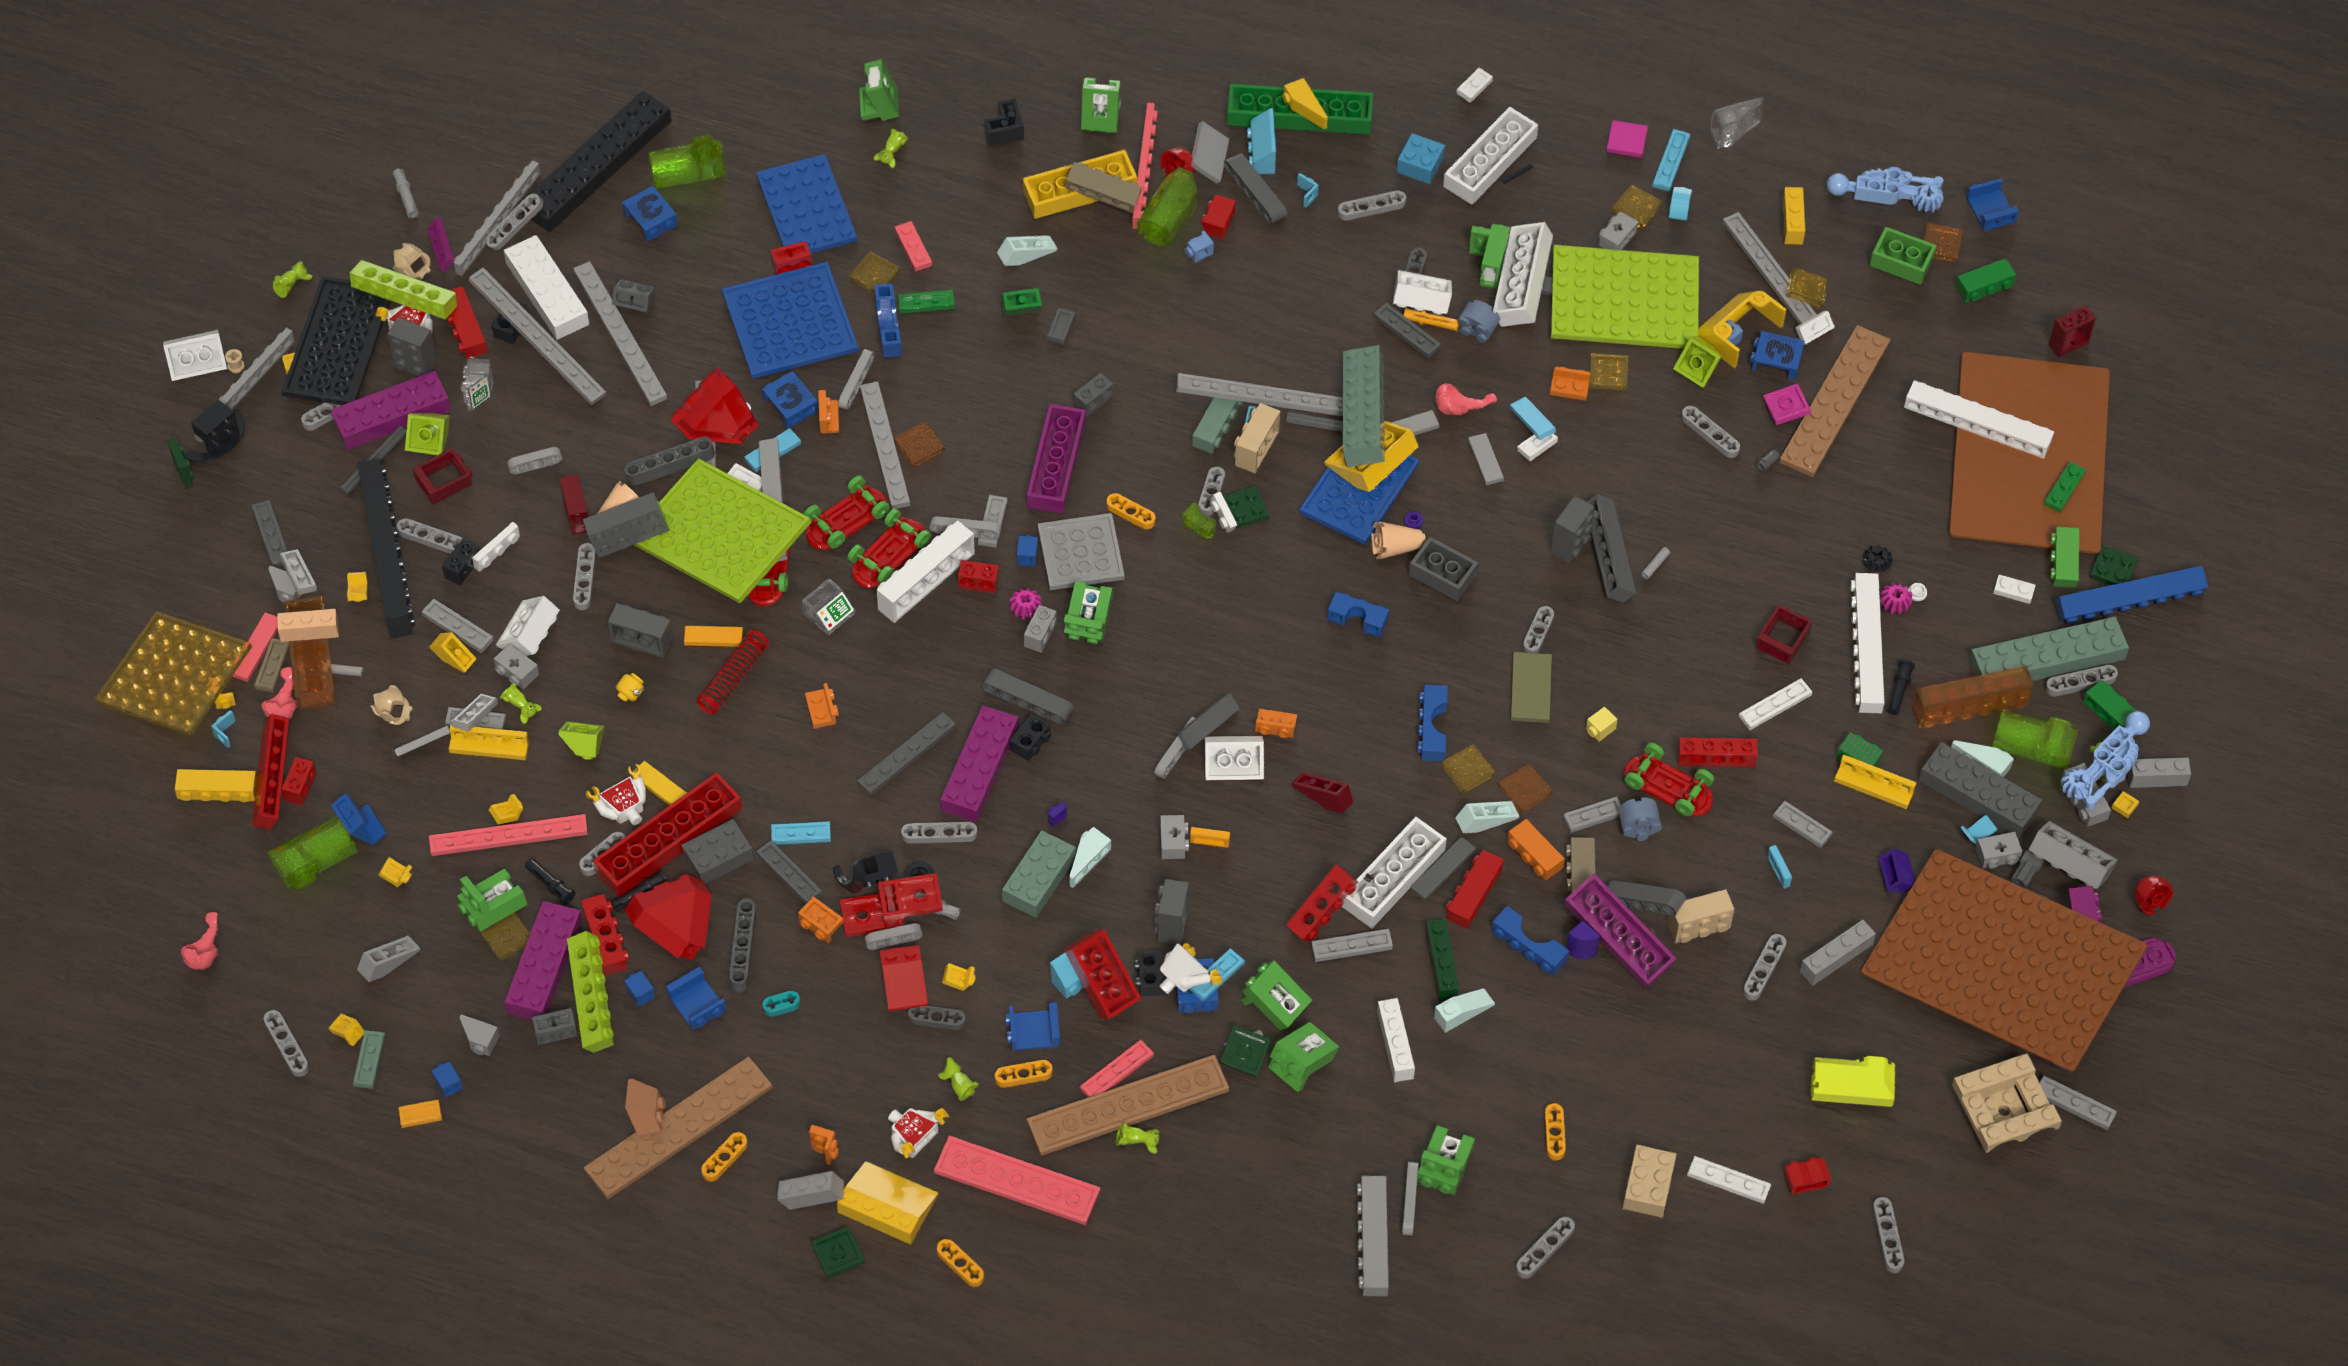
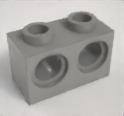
[1024,605,1057,653]

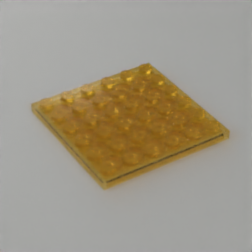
[95,611,252,736]

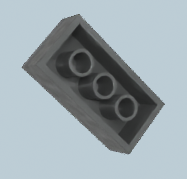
[583,492,670,558]

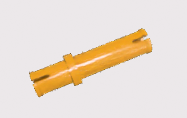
[1404,308,1459,331]

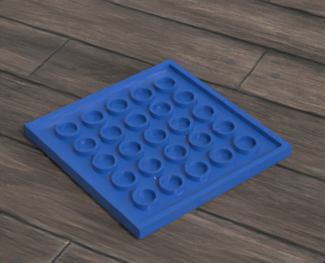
[722,262,859,379]

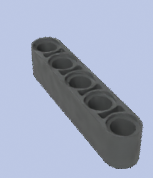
[1224,153,1287,224]
[624,437,715,486]
[981,669,1074,725]
[1607,880,1686,916]
[729,898,756,993]

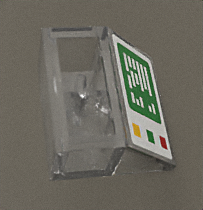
[461,359,494,411]
[801,578,856,635]

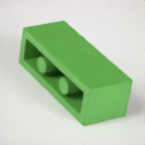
[2050,527,2079,588]

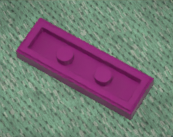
[427,218,454,272]

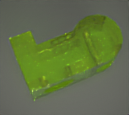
[1182,502,1216,538]

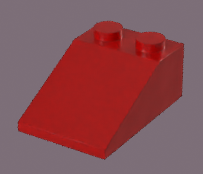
[880,945,928,1012]

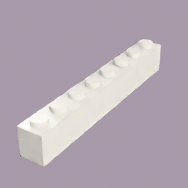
[1904,381,2054,459]
[1850,573,1884,713]

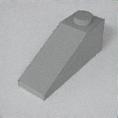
[357,936,421,982]

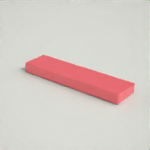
[230,612,278,682]
[1080,1040,1154,1097]

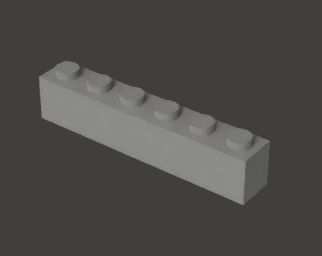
[1357,1176,1388,1296]

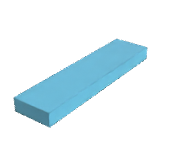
[1652,129,1690,192]

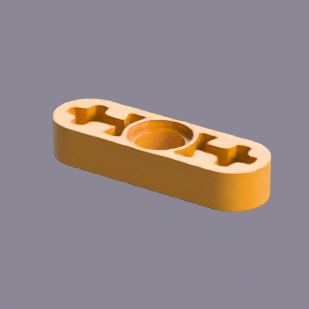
[1107,493,1155,529]
[995,1060,1052,1088]
[1545,1103,1566,1160]
[702,1132,747,1182]
[937,1239,984,1287]

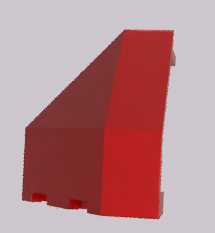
[670,366,759,444]
[625,874,712,960]

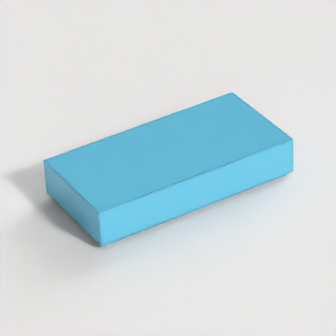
[1767,845,1792,888]

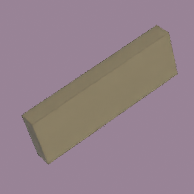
[254,638,291,693]

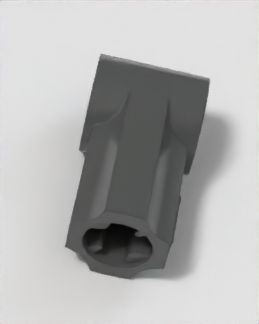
[2011,850,2045,888]

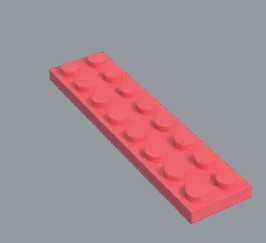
[934,1136,1100,1225]

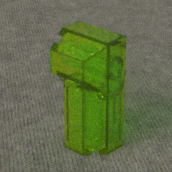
[648,135,726,189]
[1137,167,1197,246]
[1992,710,2078,769]
[267,816,357,889]

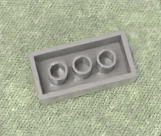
[2029,821,2118,889]

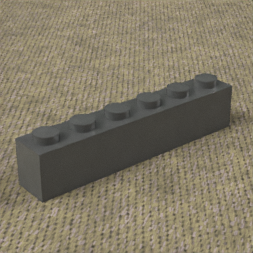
[1587,494,1636,603]

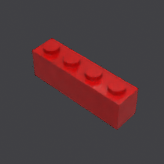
[447,286,488,359]
[1445,850,1504,929]

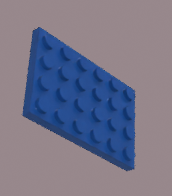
[756,154,857,254]
[1299,456,1419,545]

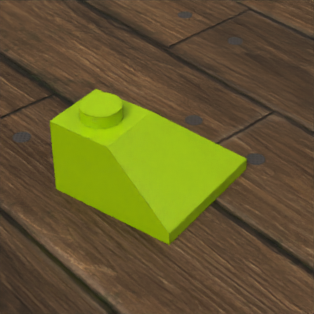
[1673,336,1722,388]
[405,413,450,455]
[559,721,604,759]

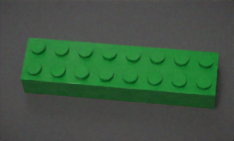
[1227,84,1373,134]

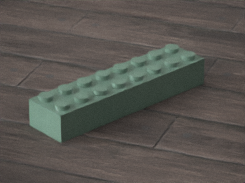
[1343,345,1385,467]
[1969,617,2129,693]

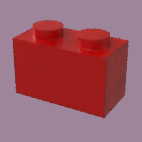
[1201,195,1236,239]

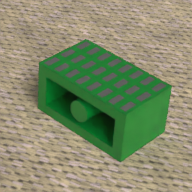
[1000,288,1042,316]
[1836,732,1883,774]

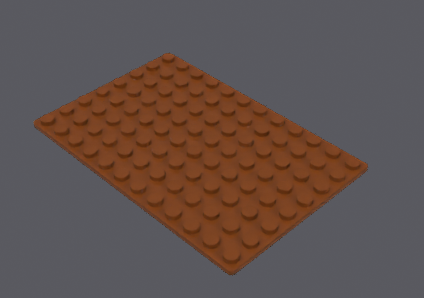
[1949,352,2110,554]
[1861,850,2147,1072]

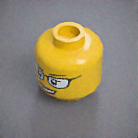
[616,673,644,702]

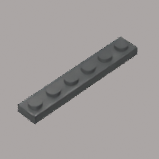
[857,712,956,797]

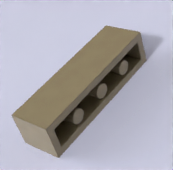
[1065,162,1142,213]
[1566,837,1595,916]

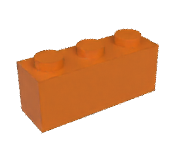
[1507,819,1565,881]

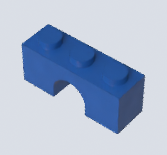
[1327,592,1389,638]

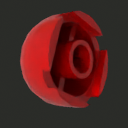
[1160,147,1195,185]
[2133,875,2174,915]

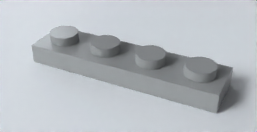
[422,599,494,654]
[1311,929,1393,962]
[2040,1076,2117,1131]

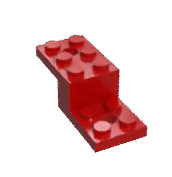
[840,873,943,937]

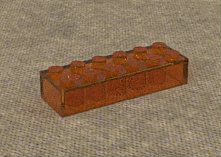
[284,596,337,710]
[1912,666,2034,728]

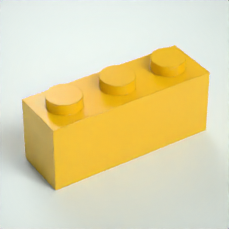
[1782,187,1805,244]

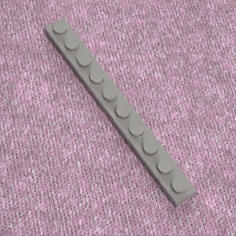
[573,261,667,406]
[469,268,606,405]
[1176,373,1343,416]

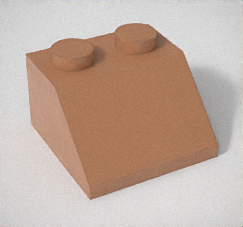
[625,1079,666,1136]

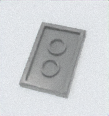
[1191,121,1229,184]

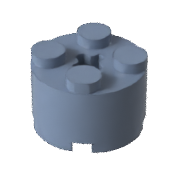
[1458,300,1500,343]
[1619,798,1662,841]

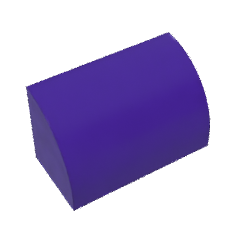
[1879,849,1915,893]
[1567,921,1600,959]

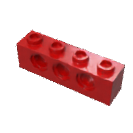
[1677,737,1758,767]
[1286,865,1358,942]
[581,894,629,976]

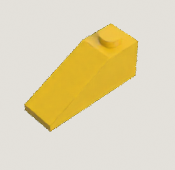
[1282,78,1328,129]

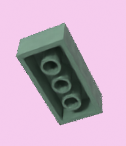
[1002,830,1076,918]

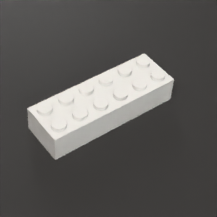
[1443,107,1538,205]
[1493,222,1553,327]
[504,235,589,340]
[877,520,975,623]
[1342,817,1447,928]

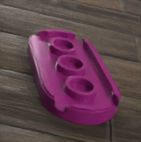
[2125,938,2176,987]

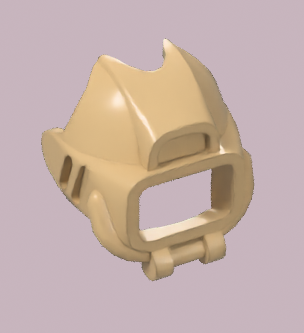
[393,243,431,280]
[370,685,413,725]

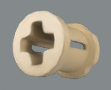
[225,349,245,373]

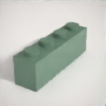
[1192,397,1244,454]

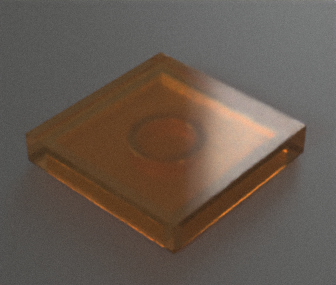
[1924,223,1963,262]
[894,421,945,467]
[1498,764,1553,813]

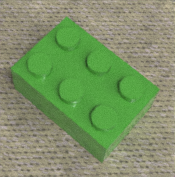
[1870,227,1937,285]

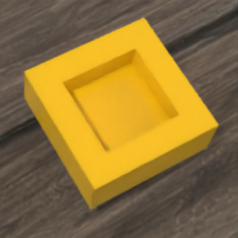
[2112,791,2140,818]

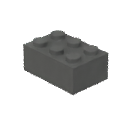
[387,317,437,376]
[1551,496,1595,563]
[1409,537,1478,601]
[608,603,673,658]
[682,819,753,884]
[1155,879,1189,945]

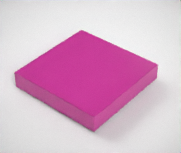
[1606,120,1648,158]
[1763,383,1811,425]

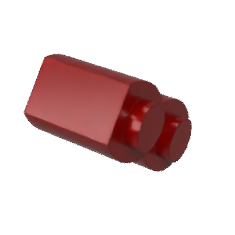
[1784,1157,1832,1194]

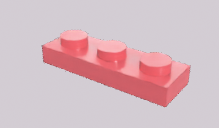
[895,221,932,272]

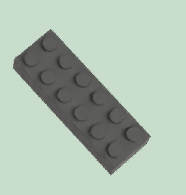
[1919,742,2042,839]

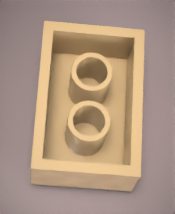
[1234,403,1280,473]
[1667,889,1734,943]
[1623,1145,1676,1218]

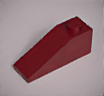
[1292,772,1353,813]

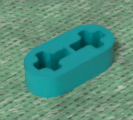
[763,991,800,1017]

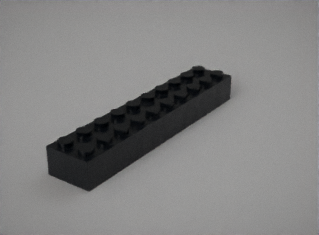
[521,90,671,233]
[357,459,415,639]

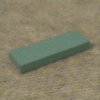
[353,1030,385,1089]

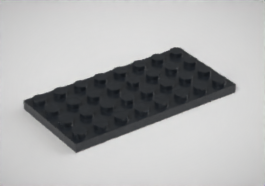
[282,276,391,405]

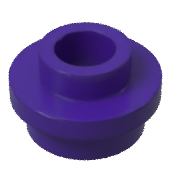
[1404,512,1423,529]

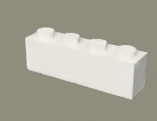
[1377,998,1415,1082]

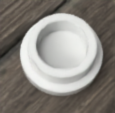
[1908,583,1927,601]

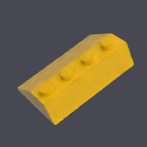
[1324,421,1419,492]
[837,1161,938,1244]

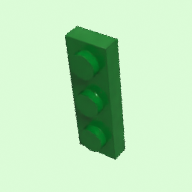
[898,290,955,314]
[2044,462,2087,513]

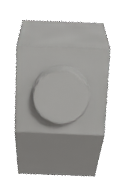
[268,566,302,606]
[459,1014,499,1056]

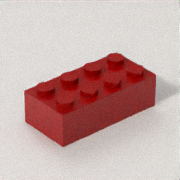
[1064,929,1141,1019]

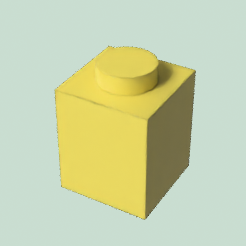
[1586,707,1618,741]

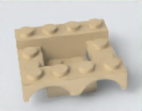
[1952,1054,2062,1153]

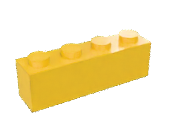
[175,769,257,802]

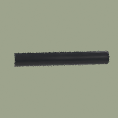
[1501,163,1533,184]

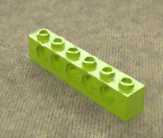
[350,260,457,319]
[567,931,614,1053]

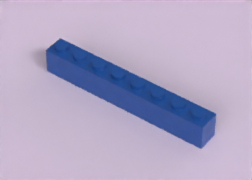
[2054,566,2208,623]

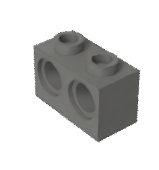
[612,279,655,312]
[1073,373,1113,417]
[532,1008,577,1045]

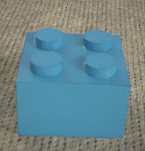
[1397,133,1445,184]

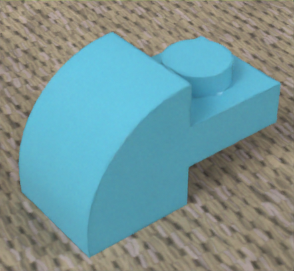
[1669,187,1692,221]

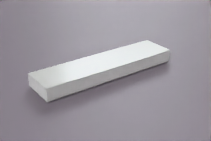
[1739,678,1812,730]
[1687,1156,1771,1204]

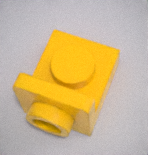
[329,1014,365,1046]

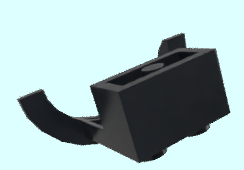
[184,399,245,462]
[833,851,899,894]

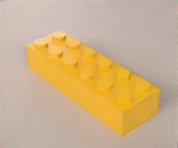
[1023,150,1137,219]

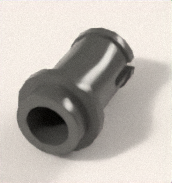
[1756,449,1780,471]

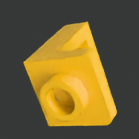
[347,572,368,602]
[208,679,236,709]
[489,794,523,825]
[378,857,412,887]
[942,963,975,991]

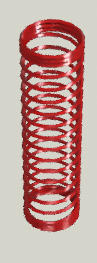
[696,629,770,715]

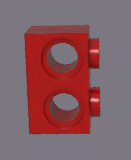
[771,241,812,275]
[958,560,999,593]
[281,757,317,806]

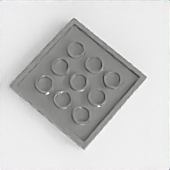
[1037,513,1125,590]

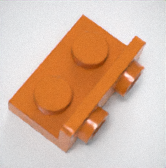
[1550,367,1591,401]
[818,390,839,434]
[805,683,839,729]
[1255,709,1297,738]
[798,896,844,943]
[809,1125,839,1165]

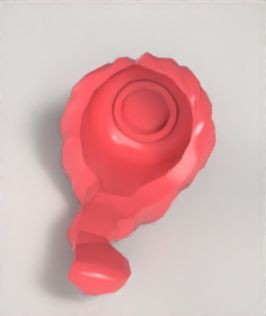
[1435,384,1497,416]
[261,667,298,719]
[181,912,219,970]

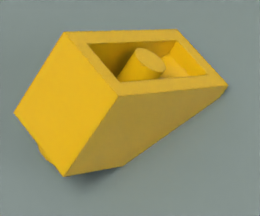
[429,632,476,673]

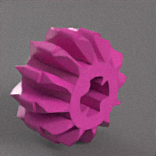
[1880,582,1912,615]
[1010,587,1042,620]

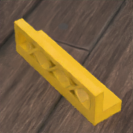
[449,725,529,760]
[1834,755,1916,809]

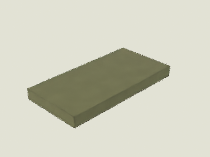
[1511,652,1552,723]

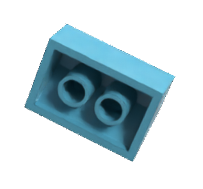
[1247,109,1276,174]
[1050,953,1083,999]

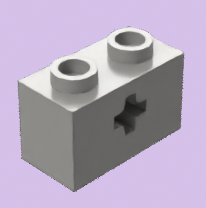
[1598,211,1638,250]
[494,644,539,690]
[1160,815,1189,859]
[1975,832,2022,869]

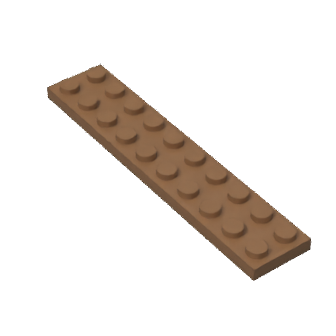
[1779,325,1891,477]
[1027,1055,1229,1156]
[584,1056,773,1200]

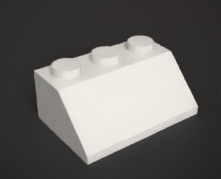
[1393,270,1452,315]
[163,330,227,381]
[496,596,559,656]
[1205,736,1264,780]

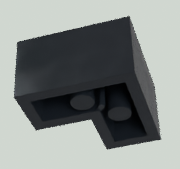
[985,98,1024,146]

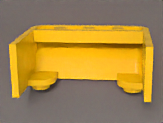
[1698,291,1786,368]

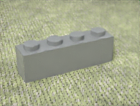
[1800,920,1876,986]

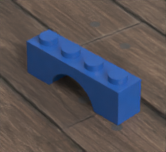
[874,283,902,358]
[1418,685,1448,762]
[1492,906,1570,976]

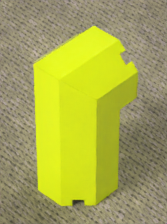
[1811,1056,1895,1107]

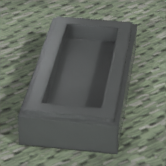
[1047,308,1076,344]

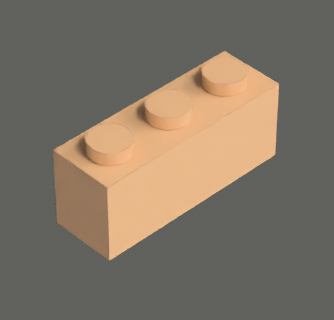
[278,609,339,642]

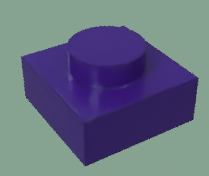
[1048,802,1067,828]

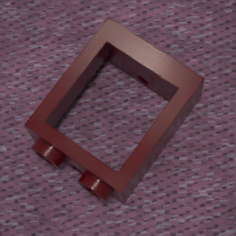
[2048,305,2096,358]
[413,448,473,505]
[560,475,588,536]
[1755,605,1812,664]

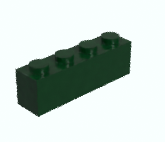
[1425,919,1460,1002]

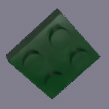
[167,438,194,489]
[1222,486,1269,529]
[2089,545,2138,585]
[1219,1025,1271,1078]
[811,1226,865,1279]

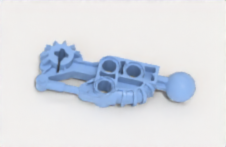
[1826,167,1943,213]
[2061,711,2150,809]

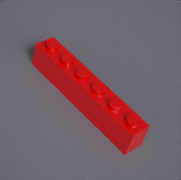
[252,714,289,830]

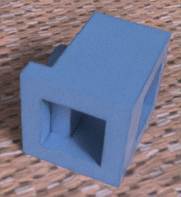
[1184,231,1214,263]

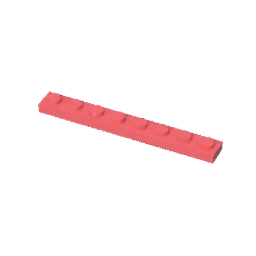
[1133,103,1158,229]
[429,814,588,856]

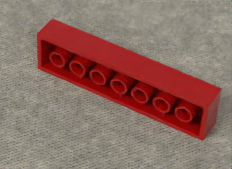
[593,772,742,898]

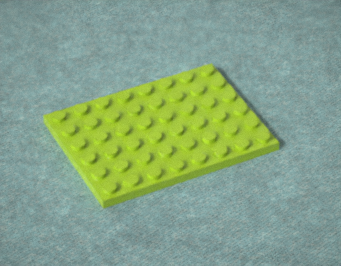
[1551,245,1699,349]
[634,458,811,603]

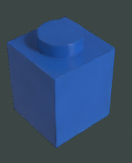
[1017,535,1038,566]
[624,971,655,1007]
[432,1061,463,1098]

